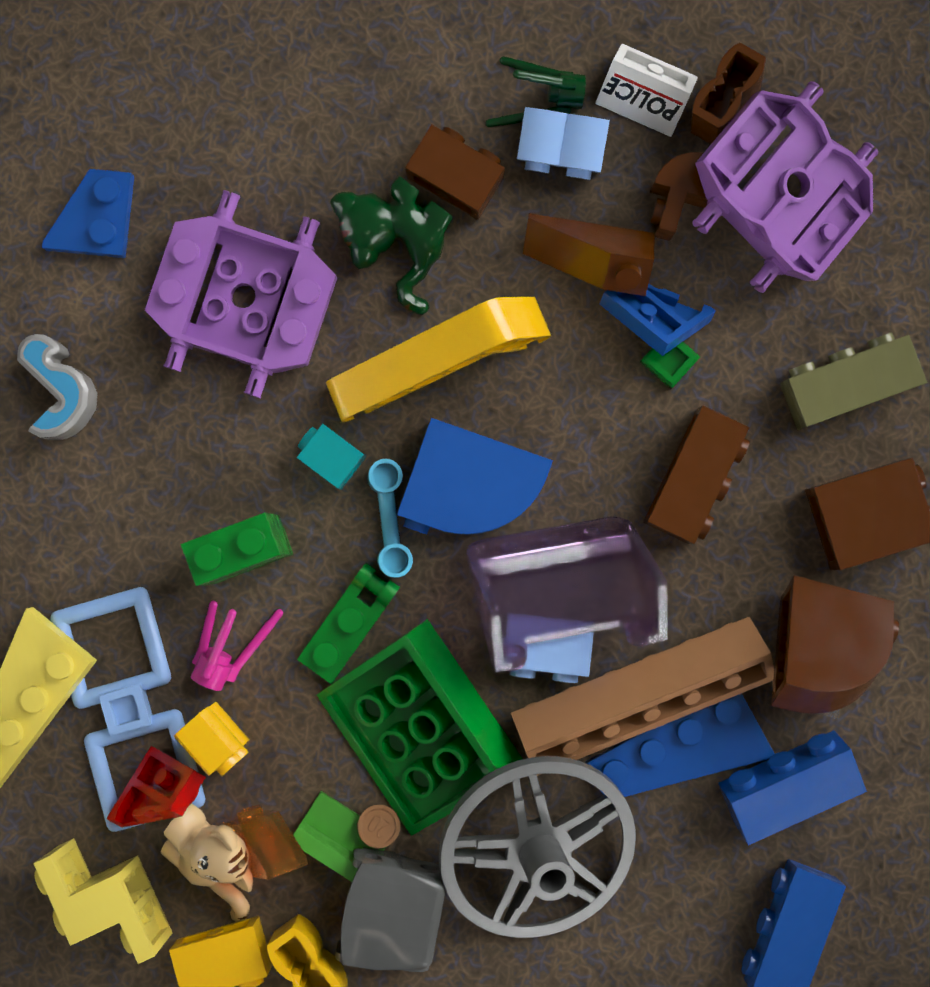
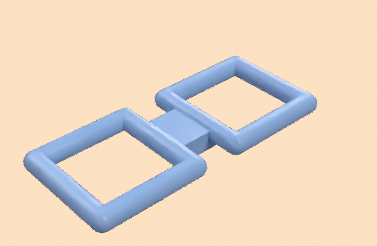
[50,587,205,832]

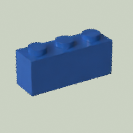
[718,730,867,846]
[741,859,846,987]

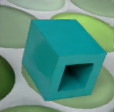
[297,424,366,490]

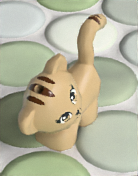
[161,803,253,922]

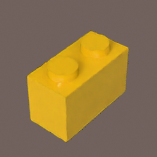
[169,916,273,987]

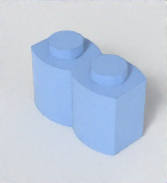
[517,107,610,180]

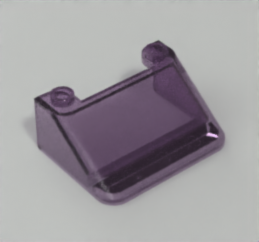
[467,517,668,673]

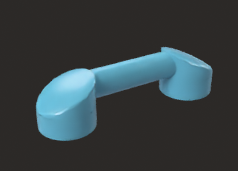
[367,459,413,578]

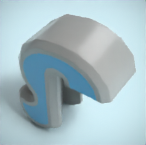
[17,334,98,440]

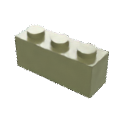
[780,332,928,430]

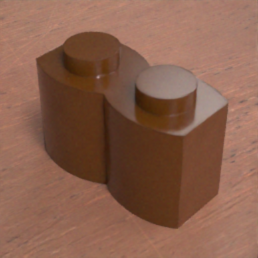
[691,43,766,144]

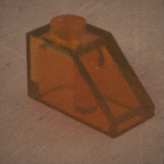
[224,805,308,880]

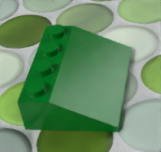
[316,619,523,836]

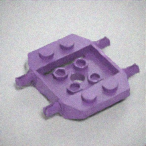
[692,81,878,293]
[145,190,337,399]

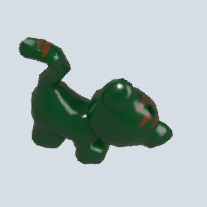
[330,175,452,315]

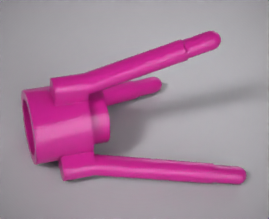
[191,601,283,691]

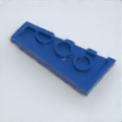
[585,693,775,797]

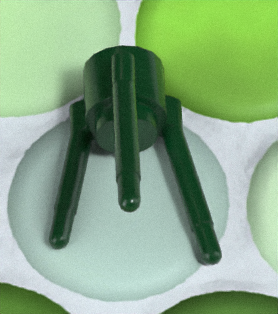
[485,56,586,127]

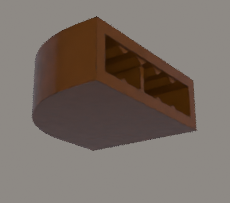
[771,575,899,714]

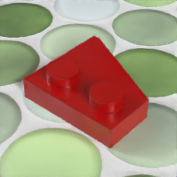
[106,746,206,827]

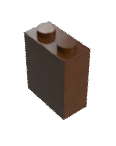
[805,457,930,570]

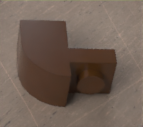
[650,152,708,241]

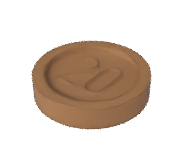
[357,805,400,849]

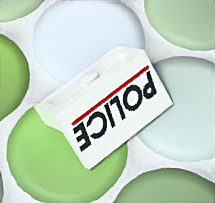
[595,44,698,137]

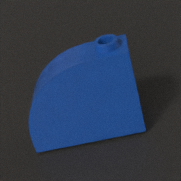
[397,418,553,535]

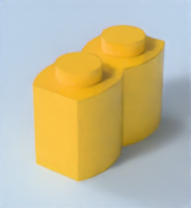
[174,702,250,777]
[267,914,348,987]

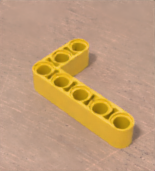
[326,297,551,422]

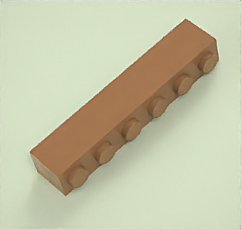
[511,617,774,776]

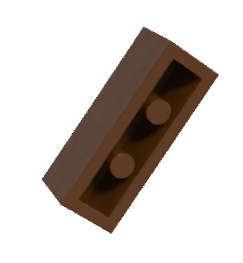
[643,406,750,544]

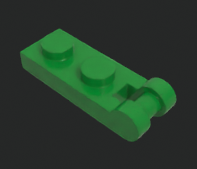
[297,563,400,684]

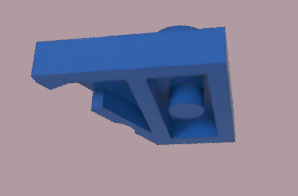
[42,169,134,258]
[599,283,716,356]

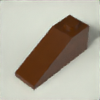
[523,213,655,296]

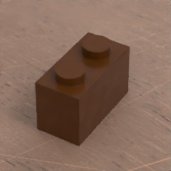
[405,124,505,220]

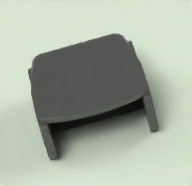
[335,847,446,972]

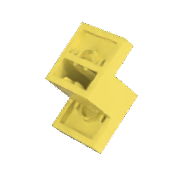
[33,838,173,964]

